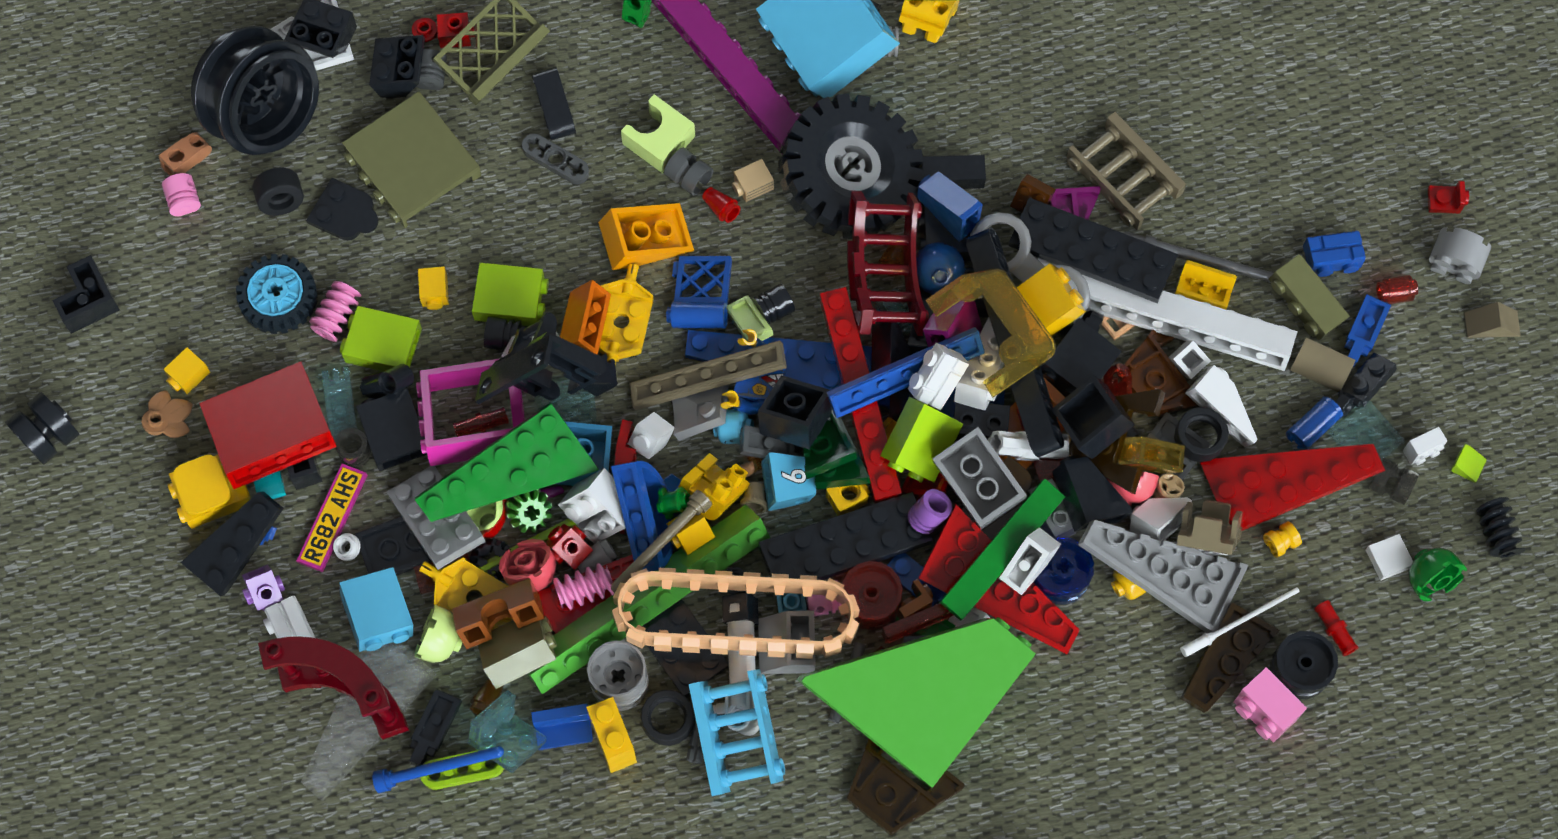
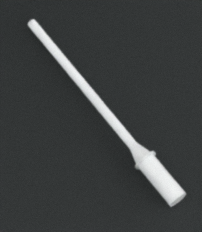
[1180,587,1300,657]

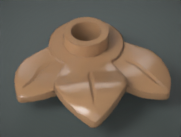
[142,391,193,438]

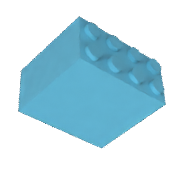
[756,0,900,98]

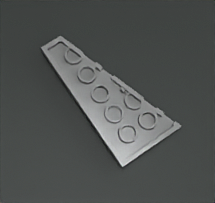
[1078,520,1248,633]

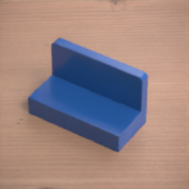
[531,703,593,750]

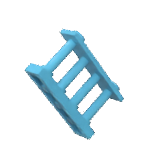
[689,669,785,796]

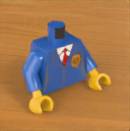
[721,329,786,415]

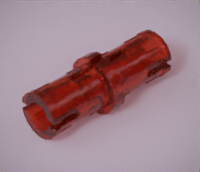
[452,407,509,437]

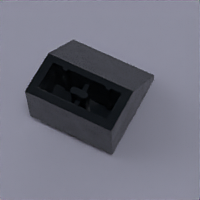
[284,0,357,58]
[369,35,425,98]

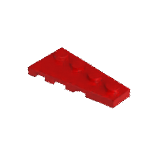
[538,555,634,634]

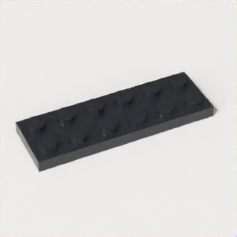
[1009,198,1178,303]
[758,492,933,580]

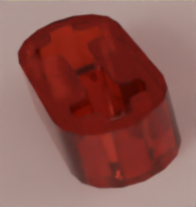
[1104,363,1132,396]

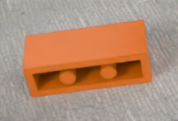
[560,280,611,355]

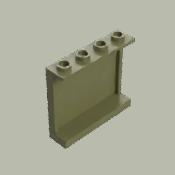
[342,91,482,228]

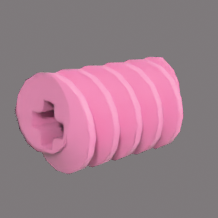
[309,281,361,342]
[554,563,615,610]

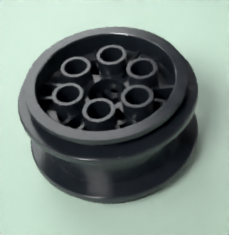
[191,26,319,155]

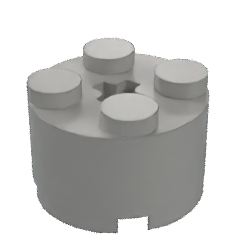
[1429,227,1491,284]

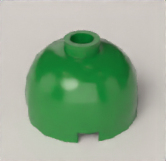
[1409,548,1467,601]

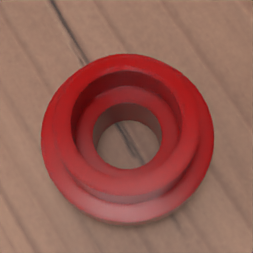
[412,18,437,42]

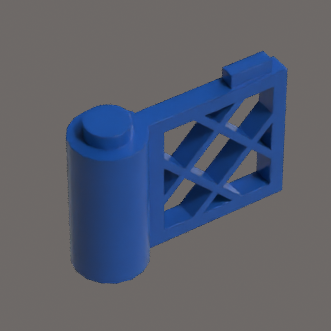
[666,256,732,328]

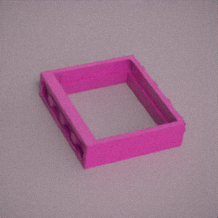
[416,358,525,466]

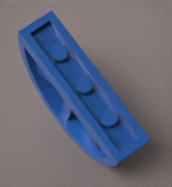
[611,461,675,572]

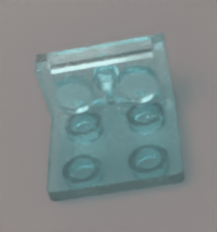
[468,690,547,773]

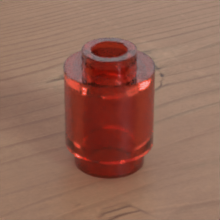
[1376,275,1418,304]

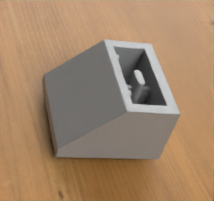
[758,610,816,674]

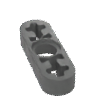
[522,134,589,185]

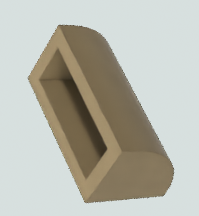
[1290,338,1356,392]

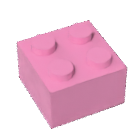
[1234,667,1307,743]

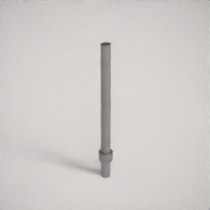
[1125,231,1274,283]

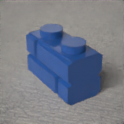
[1303,231,1366,277]

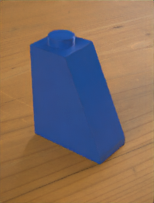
[917,171,983,242]

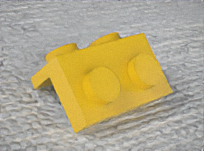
[1175,260,1237,310]

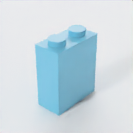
[339,567,413,652]

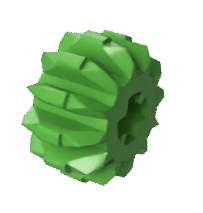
[506,489,552,533]

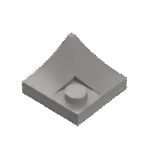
[672,385,729,441]

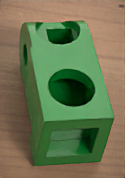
[622,0,652,28]

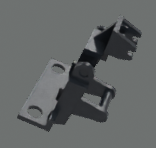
[475,312,618,404]

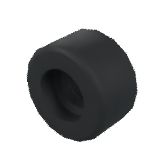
[252,167,304,216]

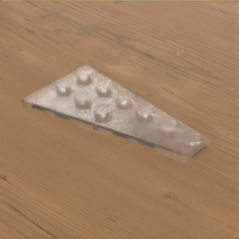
[301,642,437,802]

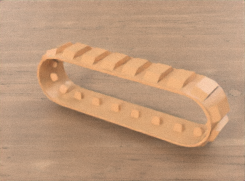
[612,568,860,659]

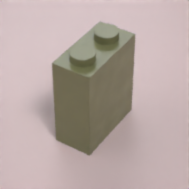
[478,616,557,689]

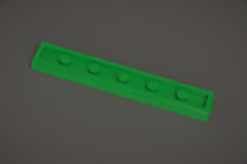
[939,479,1065,621]

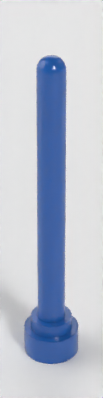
[372,746,504,793]

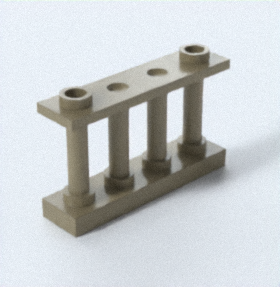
[1067,112,1186,230]

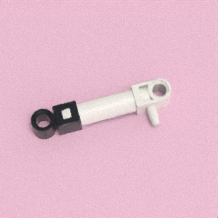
[713,567,759,736]

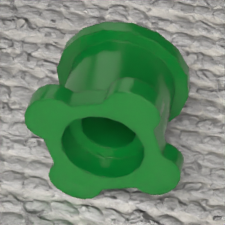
[657,487,691,520]

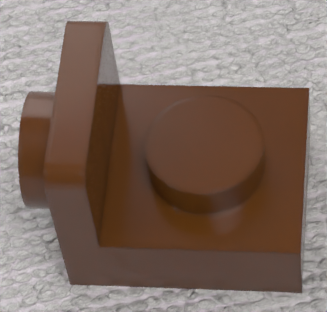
[897,578,933,625]

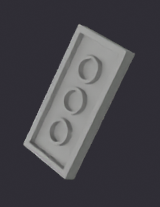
[387,466,486,570]

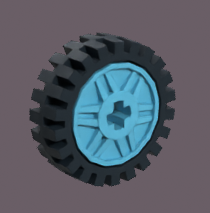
[236,254,318,334]

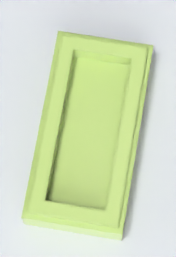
[727,295,774,346]

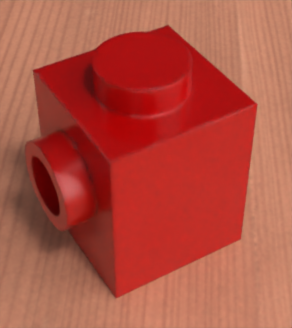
[437,12,475,48]

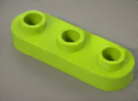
[420,748,505,790]

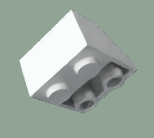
[558,468,626,544]

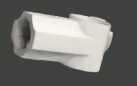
[988,431,1069,461]

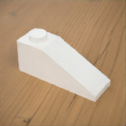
[1185,365,1258,447]

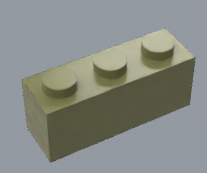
[1269,254,1350,340]

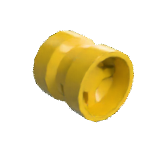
[1263,521,1302,558]

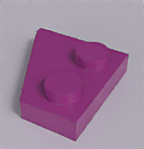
[1050,186,1100,220]

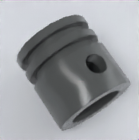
[416,49,447,90]

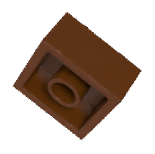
[1010,174,1056,213]

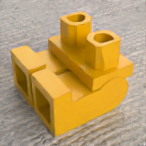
[899,0,959,43]
[678,453,750,520]

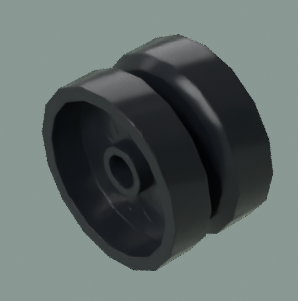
[1270,631,1338,700]

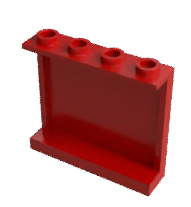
[199,361,337,489]

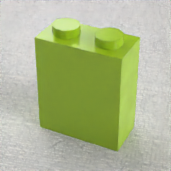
[472,263,549,326]
[340,306,422,371]
[880,397,963,482]

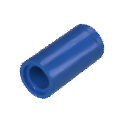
[1286,396,1343,449]

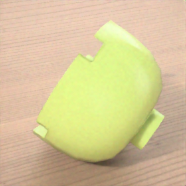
[414,605,463,663]

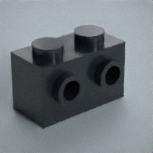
[954,402,1010,440]

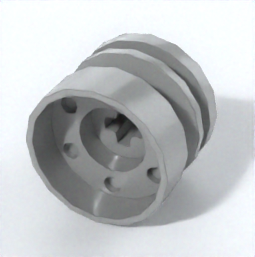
[587,640,649,711]

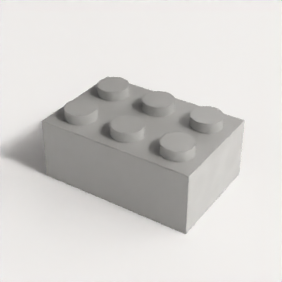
[933,427,1027,530]

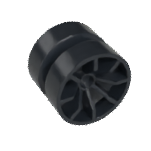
[5,392,80,465]

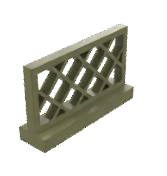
[432,0,550,105]

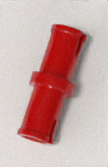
[1314,600,1359,656]

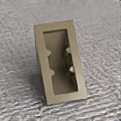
[1464,302,1521,338]

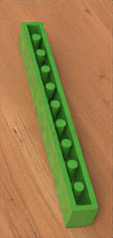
[527,504,771,694]

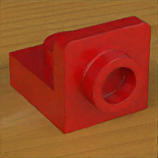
[1428,181,1469,214]

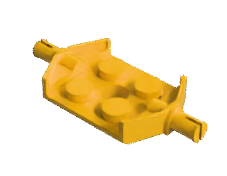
[599,264,654,366]
[419,557,513,630]

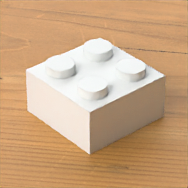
[1403,427,1447,465]

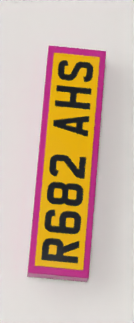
[296,464,368,572]

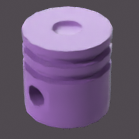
[908,489,953,534]

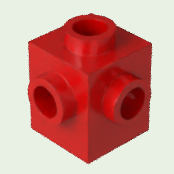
[546,524,593,570]

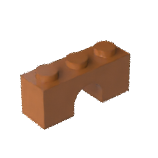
[452,578,544,649]

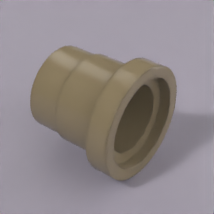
[739,482,767,514]

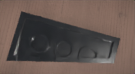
[180,491,284,596]

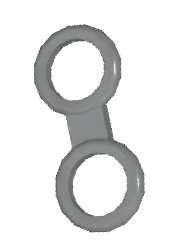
[970,212,1090,327]

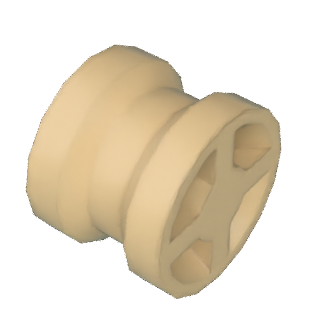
[1152,473,1185,498]

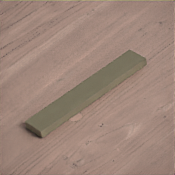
[629,340,787,410]

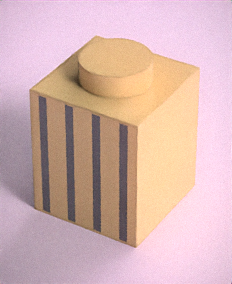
[732,159,774,202]

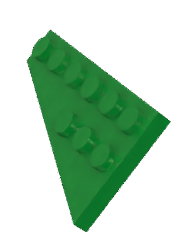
[415,402,599,522]

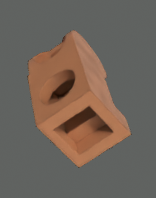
[159,132,212,176]

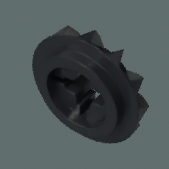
[469,537,511,580]

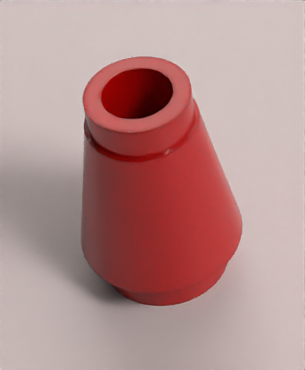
[702,187,741,223]

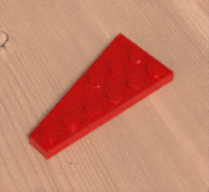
[918,504,1080,654]

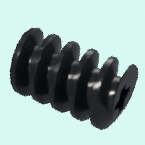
[1476,497,1525,558]

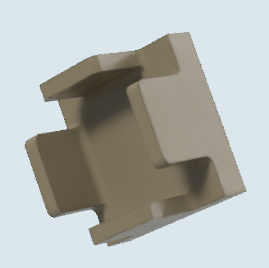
[1177,500,1243,555]

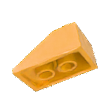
[598,203,694,270]

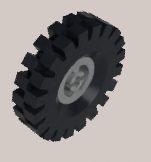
[778,94,924,239]

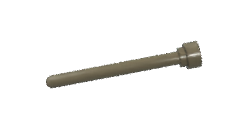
[611,490,712,593]

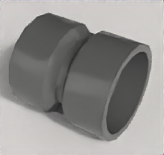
[664,147,714,196]

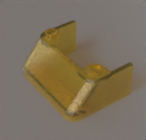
[926,268,1056,398]

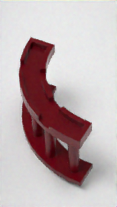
[847,190,929,336]
[258,636,409,740]

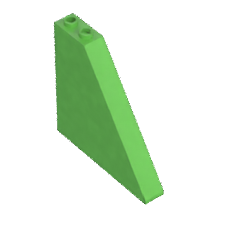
[797,617,1036,788]

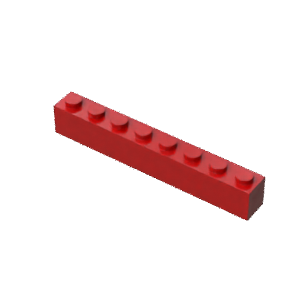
[820,287,902,504]

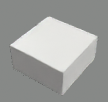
[1366,534,1413,581]

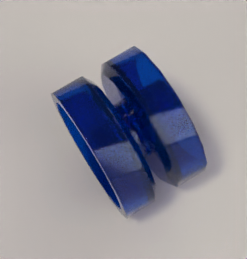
[1033,537,1094,605]

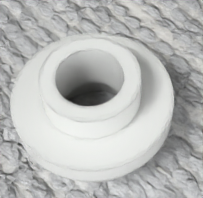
[333,533,360,561]

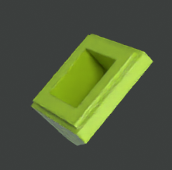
[1451,444,1487,483]

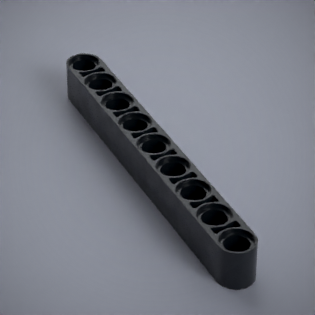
[966,227,1064,457]

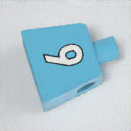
[761,453,816,511]

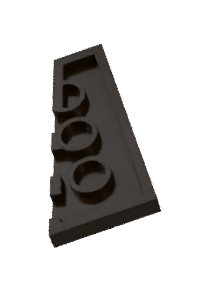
[1180,602,1280,713]

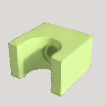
[621,95,695,173]

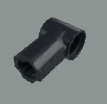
[359,364,414,398]

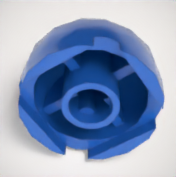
[916,242,966,296]

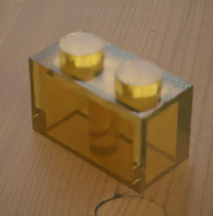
[1119,436,1185,474]

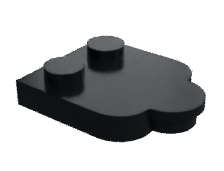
[306,178,379,241]

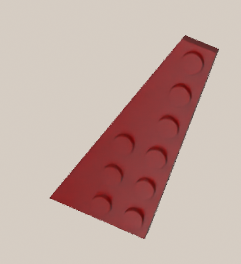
[1200,444,1385,531]

